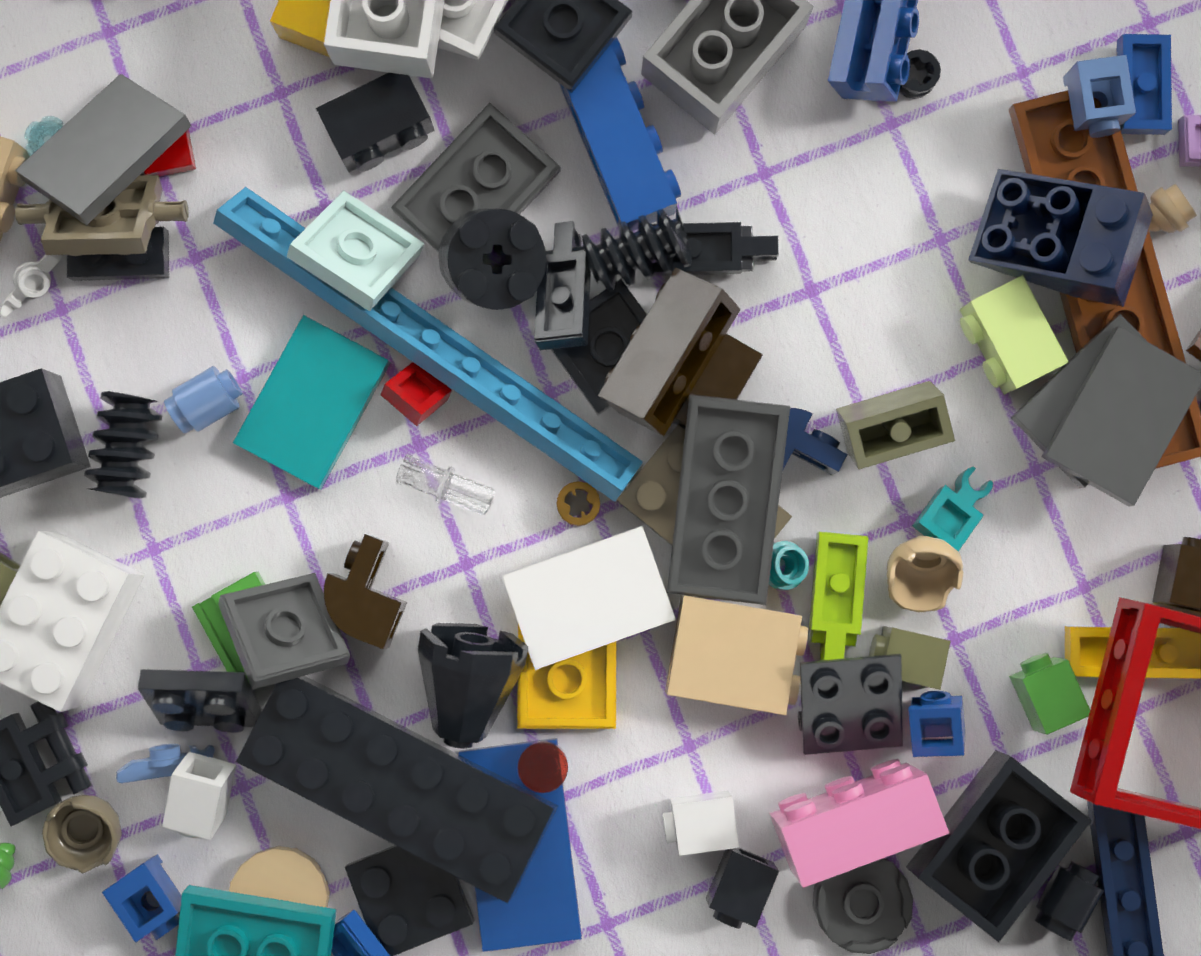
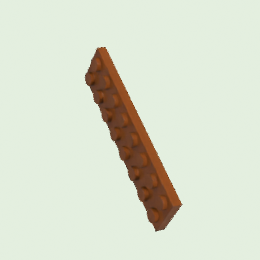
[1008,90,1201,469]

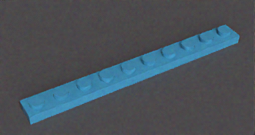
[213,187,643,502]

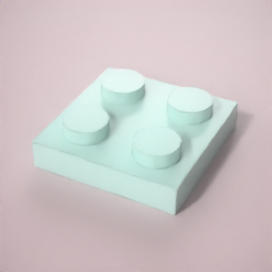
[286,191,424,311]

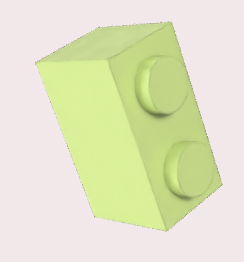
[959,275,1069,395]

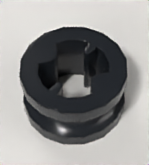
[899,49,941,99]

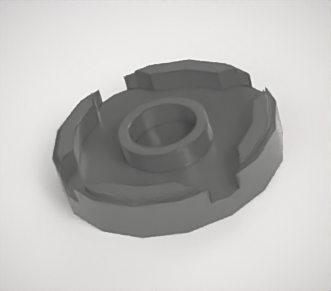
[812,858,913,954]

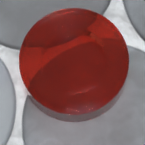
[518,741,568,793]

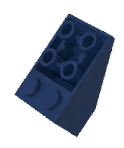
[968,169,1153,307]

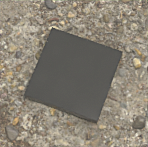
[218,573,351,690]

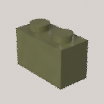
[836,381,955,470]

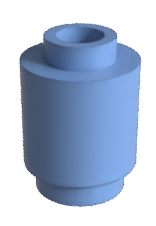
[164,366,243,434]

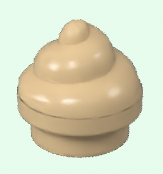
[1149,184,1197,233]

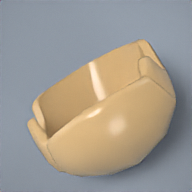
[887,536,964,613]

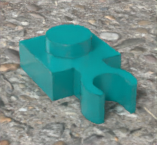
[912,466,993,552]

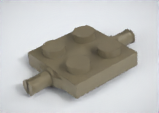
[15,175,189,256]

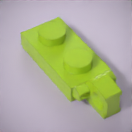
[809,531,869,661]

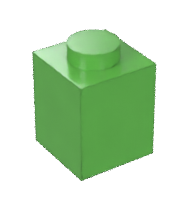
[1009,653,1090,735]

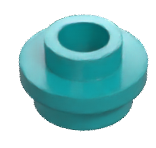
[769,541,809,590]

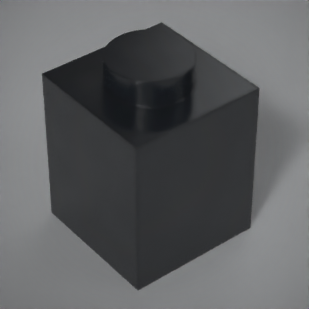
[706,848,779,929]

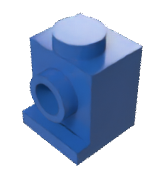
[908,691,966,757]
[102,854,182,943]

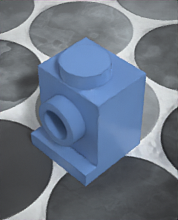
[1063,55,1136,138]

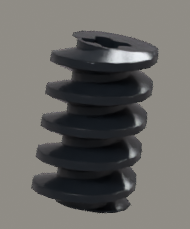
[582,205,692,292]
[84,391,163,499]

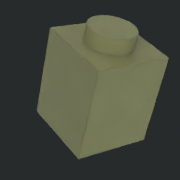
[869,626,951,690]

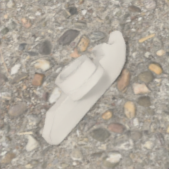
[0,254,63,318]

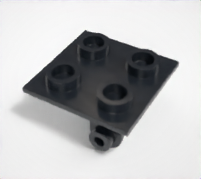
[798,654,903,755]

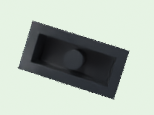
[316,72,435,172]

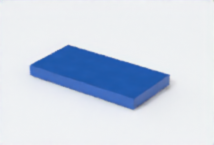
[459,738,582,952]

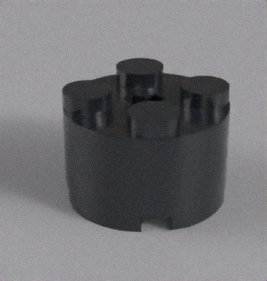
[438,208,546,310]

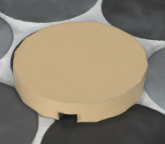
[229,846,330,908]

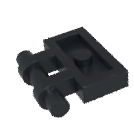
[0,701,92,827]

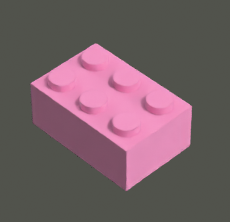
[769,759,949,888]

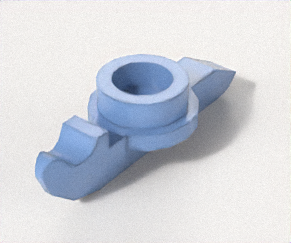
[116,744,215,783]

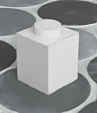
[162,752,237,840]
[662,790,739,856]

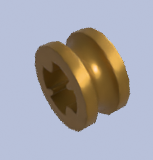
[556,481,601,526]

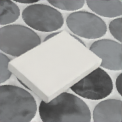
[502,526,676,670]

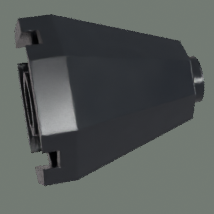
[418,623,528,749]

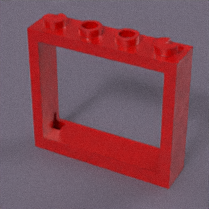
[1070,597,1201,829]

